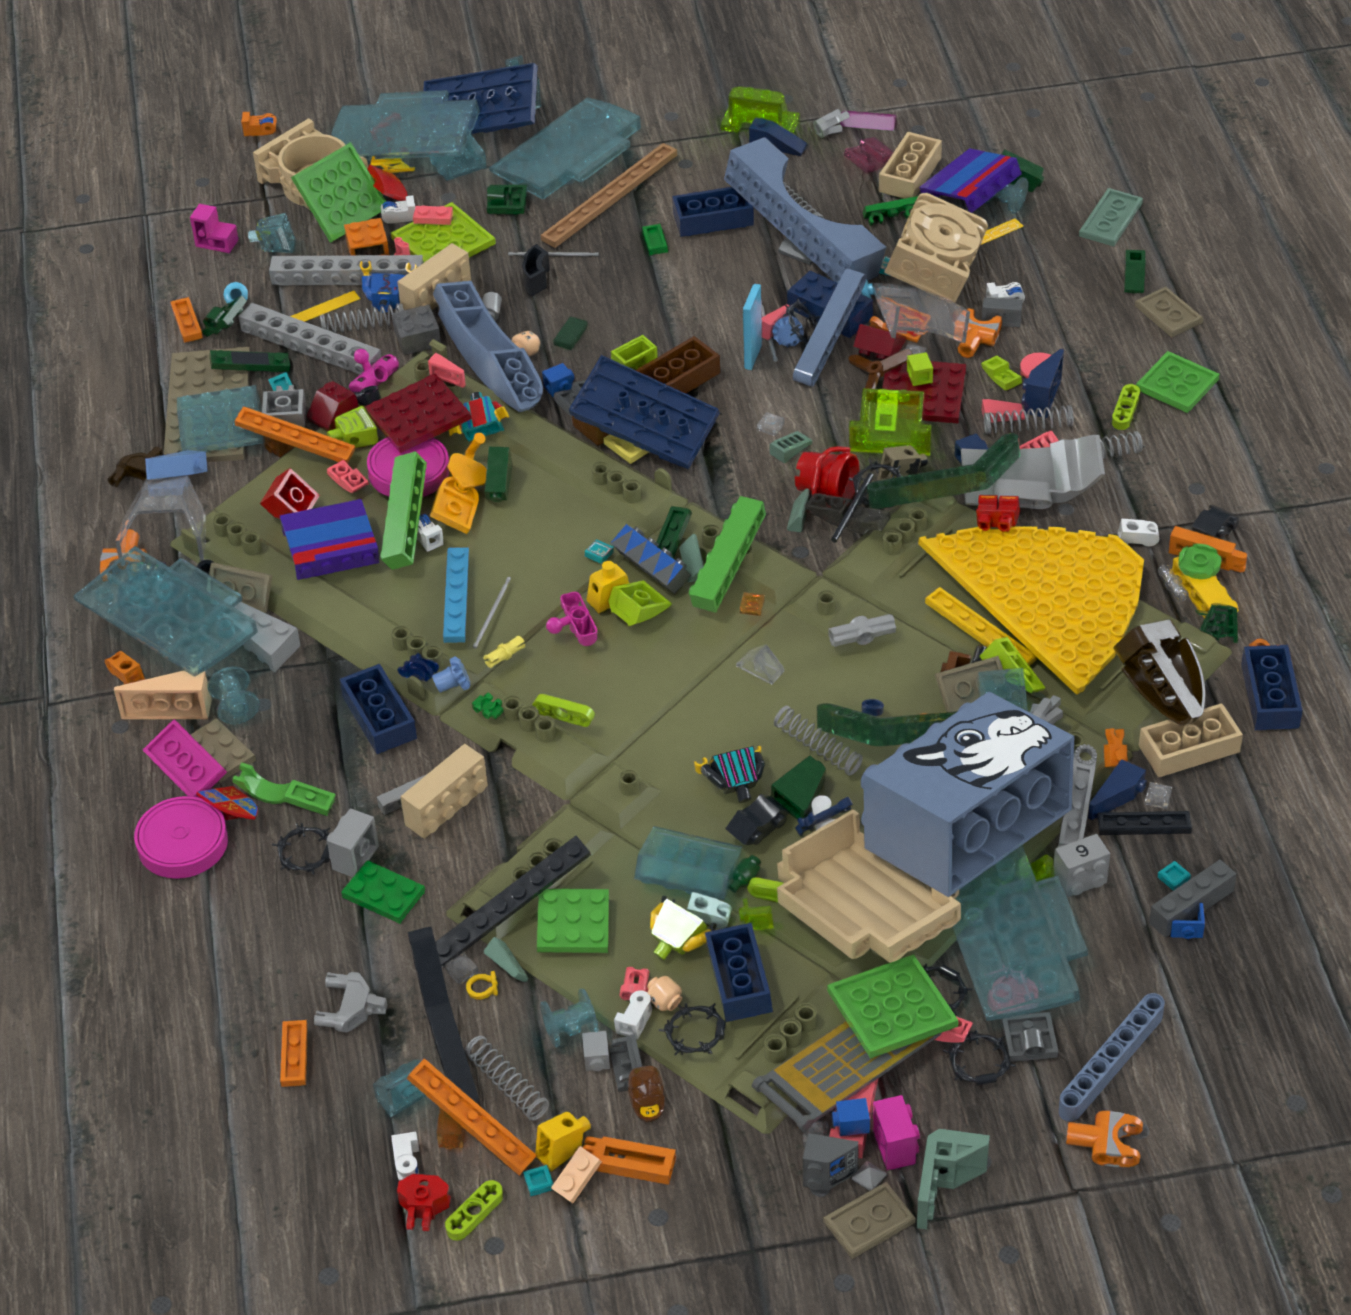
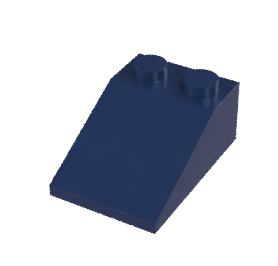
[1021,349,1064,418]

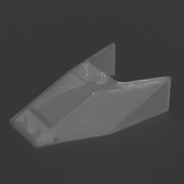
[873,283,970,343]
[115,475,206,565]

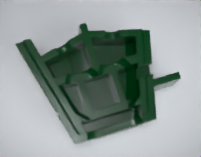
[1195,603,1238,643]

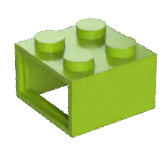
[611,335,658,370]

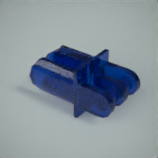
[397,653,439,682]

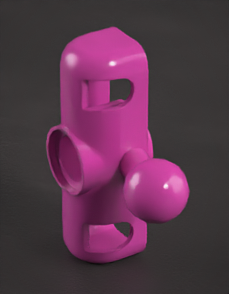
[349,349,399,392]
[546,592,598,646]

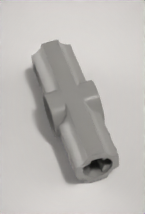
[828,614,896,647]

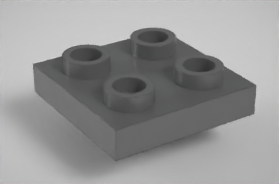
[1001,1012,1058,1062]

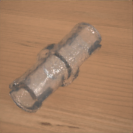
[1158,564,1189,602]

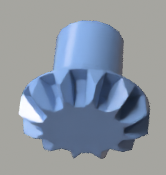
[772,316,804,348]
[432,657,470,693]

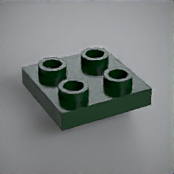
[487,185,527,215]
[202,295,247,337]

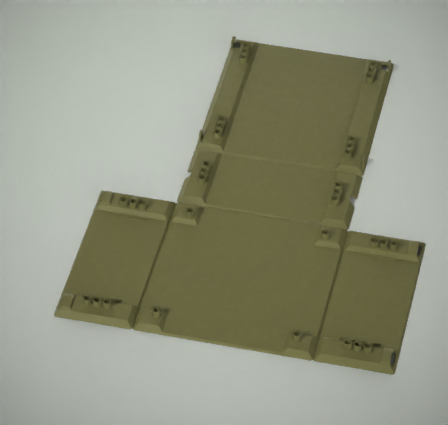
[170,339,1232,1134]

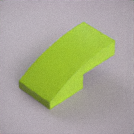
[981,356,1022,391]

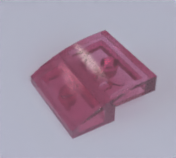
[844,137,894,173]

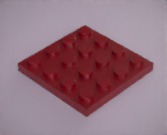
[882,361,967,424]
[365,373,472,453]

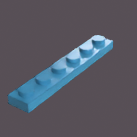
[443,548,469,643]

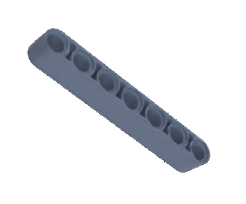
[793,268,866,387]
[1058,993,1165,1122]

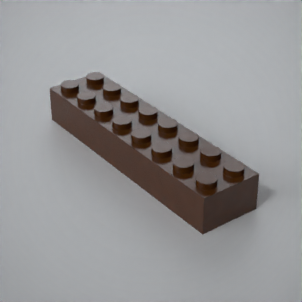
[572,336,720,446]

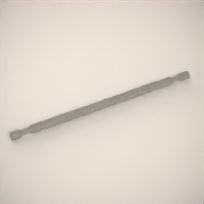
[508,252,599,256]
[761,299,778,362]
[473,577,511,649]

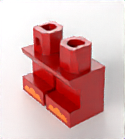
[976,495,1020,532]

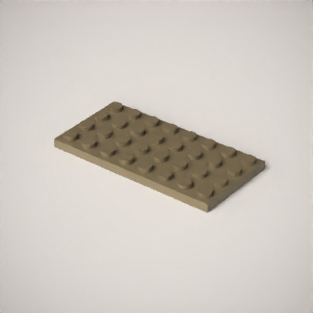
[163,347,250,462]

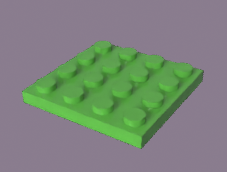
[291,142,387,243]
[827,954,958,1059]

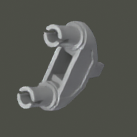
[314,972,387,1032]

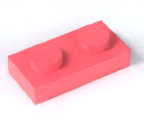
[413,206,453,225]

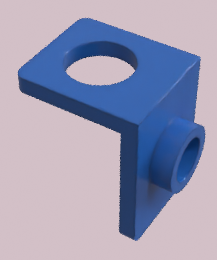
[1170,903,1205,939]

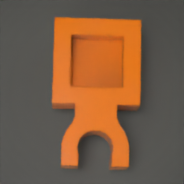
[1104,728,1128,768]

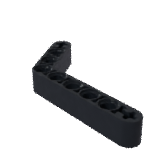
[407,926,481,1107]

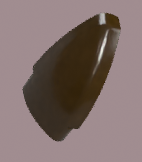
[1113,619,1205,725]

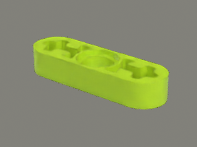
[1112,384,1140,430]
[532,694,595,727]
[445,1180,503,1241]

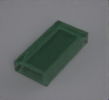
[553,316,588,350]

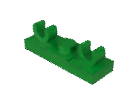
[862,196,918,226]

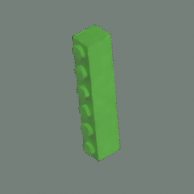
[380,451,427,570]
[689,496,766,613]

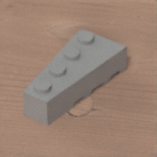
[216,597,301,673]

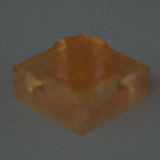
[740,592,765,616]

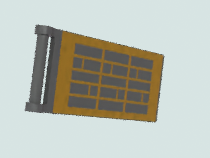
[752,1021,942,1132]

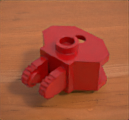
[397,1174,451,1231]

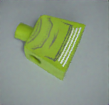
[327,406,378,448]

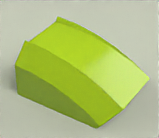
[609,580,672,626]

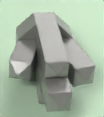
[813,109,849,138]
[1030,695,1063,724]

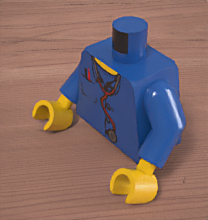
[360,261,418,313]

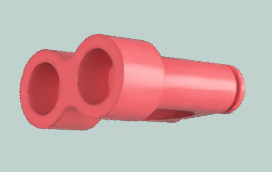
[394,237,410,255]
[619,967,650,1000]

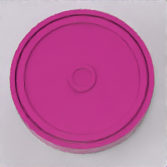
[367,438,450,497]
[134,796,228,878]

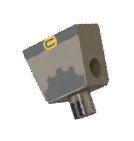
[878,445,928,491]

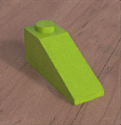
[980,637,1046,693]

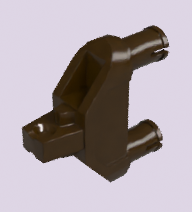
[107,446,168,499]

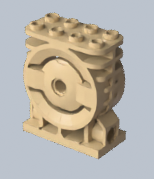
[253,118,368,210]
[884,193,988,304]

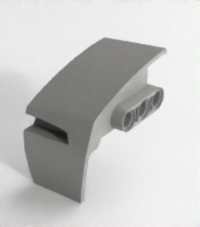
[961,435,1105,509]

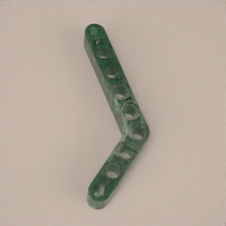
[867,433,1021,509]
[817,703,958,747]

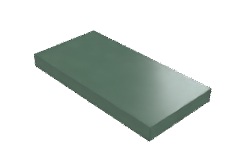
[1079,188,1143,246]

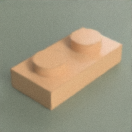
[551,1146,602,1203]

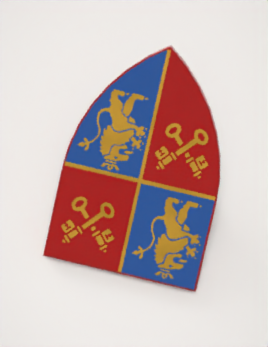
[196,786,258,820]

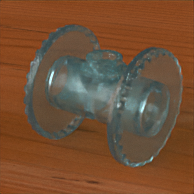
[984,177,1028,214]
[207,666,260,725]
[540,989,598,1047]

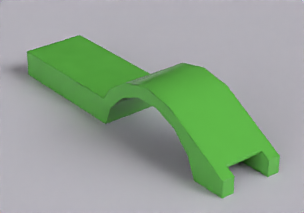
[232,762,336,816]

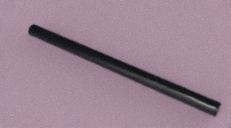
[831,473,874,543]

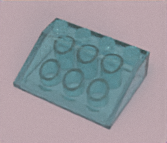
[177,385,263,452]
[634,826,742,900]

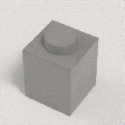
[582,1031,610,1071]

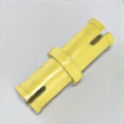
[484,636,525,668]

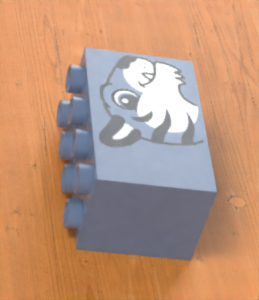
[861,692,1074,897]

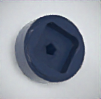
[861,699,884,717]

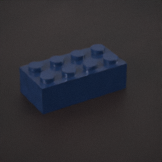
[672,187,754,237]
[787,271,873,338]
[1241,645,1303,730]
[339,664,417,754]
[705,923,773,1022]

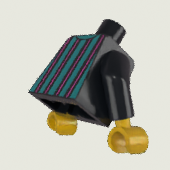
[694,746,765,803]

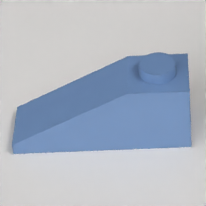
[145,450,207,479]

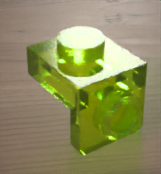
[1017,854,1054,889]
[739,898,774,930]

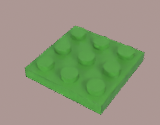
[1136,351,1220,413]
[537,889,609,953]

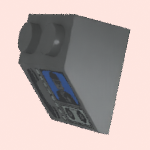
[803,1133,859,1191]

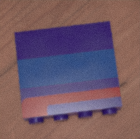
[919,148,1021,213]
[280,499,380,580]

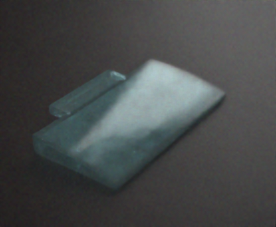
[331,90,480,160]
[489,97,641,199]
[73,546,258,677]
[952,845,1088,1021]

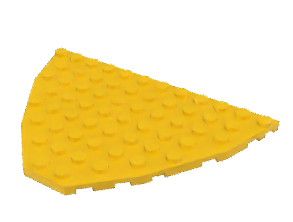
[918,526,1144,695]

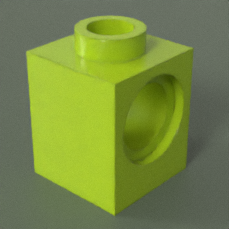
[907,352,933,386]

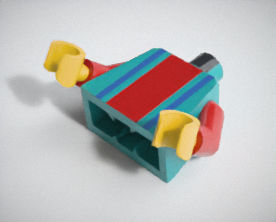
[448,392,510,442]

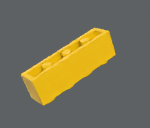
[1172,557,1239,618]

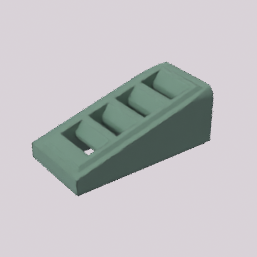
[770,431,812,463]
[484,937,529,982]

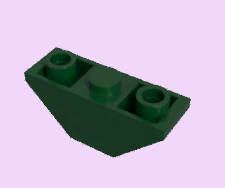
[1124,250,1146,293]

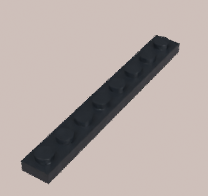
[436,835,591,968]

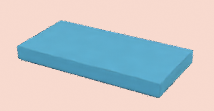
[743,284,762,370]

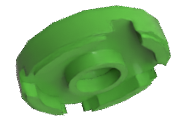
[1178,544,1222,579]

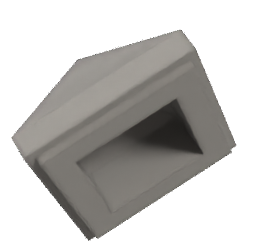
[852,1161,887,1191]

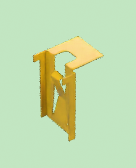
[370,156,415,181]

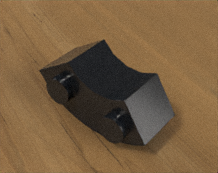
[522,244,550,296]
[1192,505,1239,539]
[725,794,790,845]

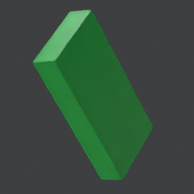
[642,224,668,255]

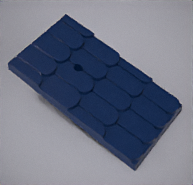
[420,63,538,142]
[569,355,719,469]

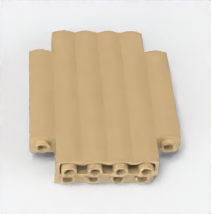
[777,809,961,963]

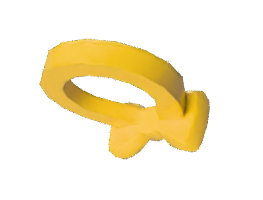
[466,971,498,1000]

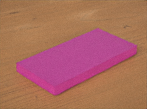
[143,719,227,798]

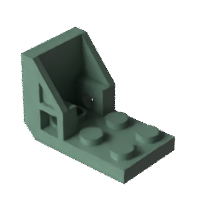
[917,1129,990,1229]

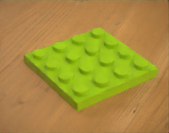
[391,202,496,263]

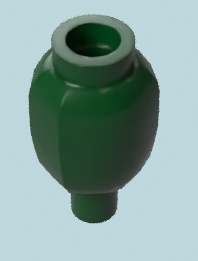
[729,855,761,893]

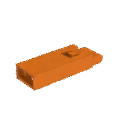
[1169,526,1247,573]
[583,1136,676,1185]

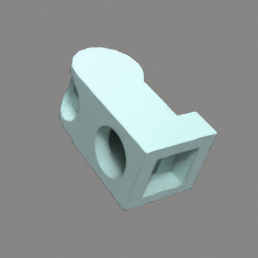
[687,892,732,929]

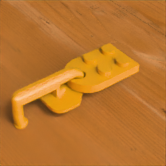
[430,433,487,534]

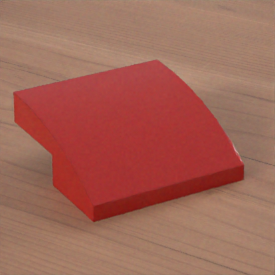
[367,165,408,201]

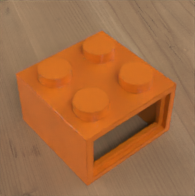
[344,218,389,256]

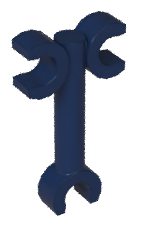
[795,797,853,836]

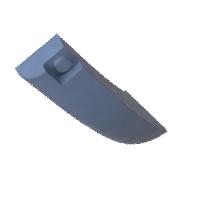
[433,281,543,412]

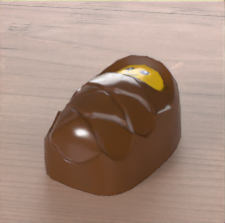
[628,1066,665,1122]

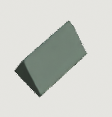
[787,489,810,532]
[680,534,704,582]

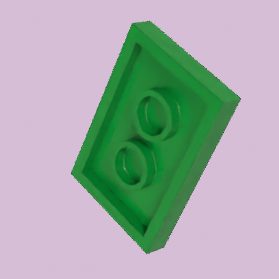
[341,860,425,924]

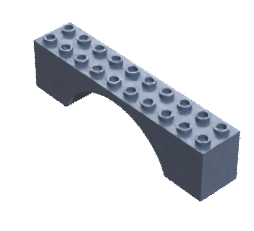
[724,137,886,283]

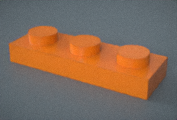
[170,297,203,343]
[280,1020,308,1087]

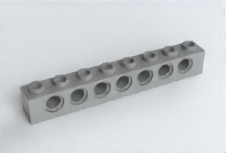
[269,255,423,285]
[239,303,381,375]

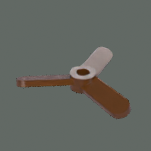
[848,349,913,402]

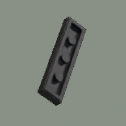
[1097,811,1192,835]

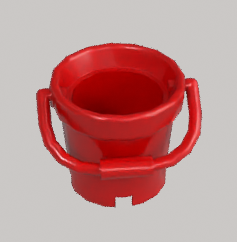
[795,446,860,511]

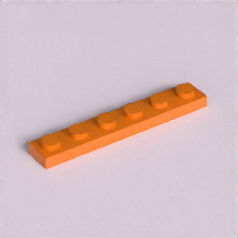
[235,406,355,464]
[407,1058,537,1176]

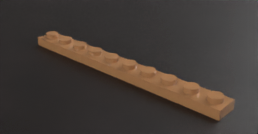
[541,143,677,248]

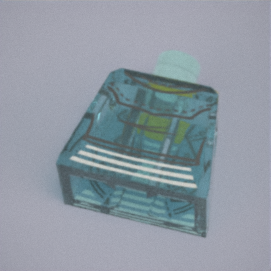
[248,213,296,253]

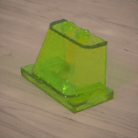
[721,86,800,134]
[849,388,932,456]

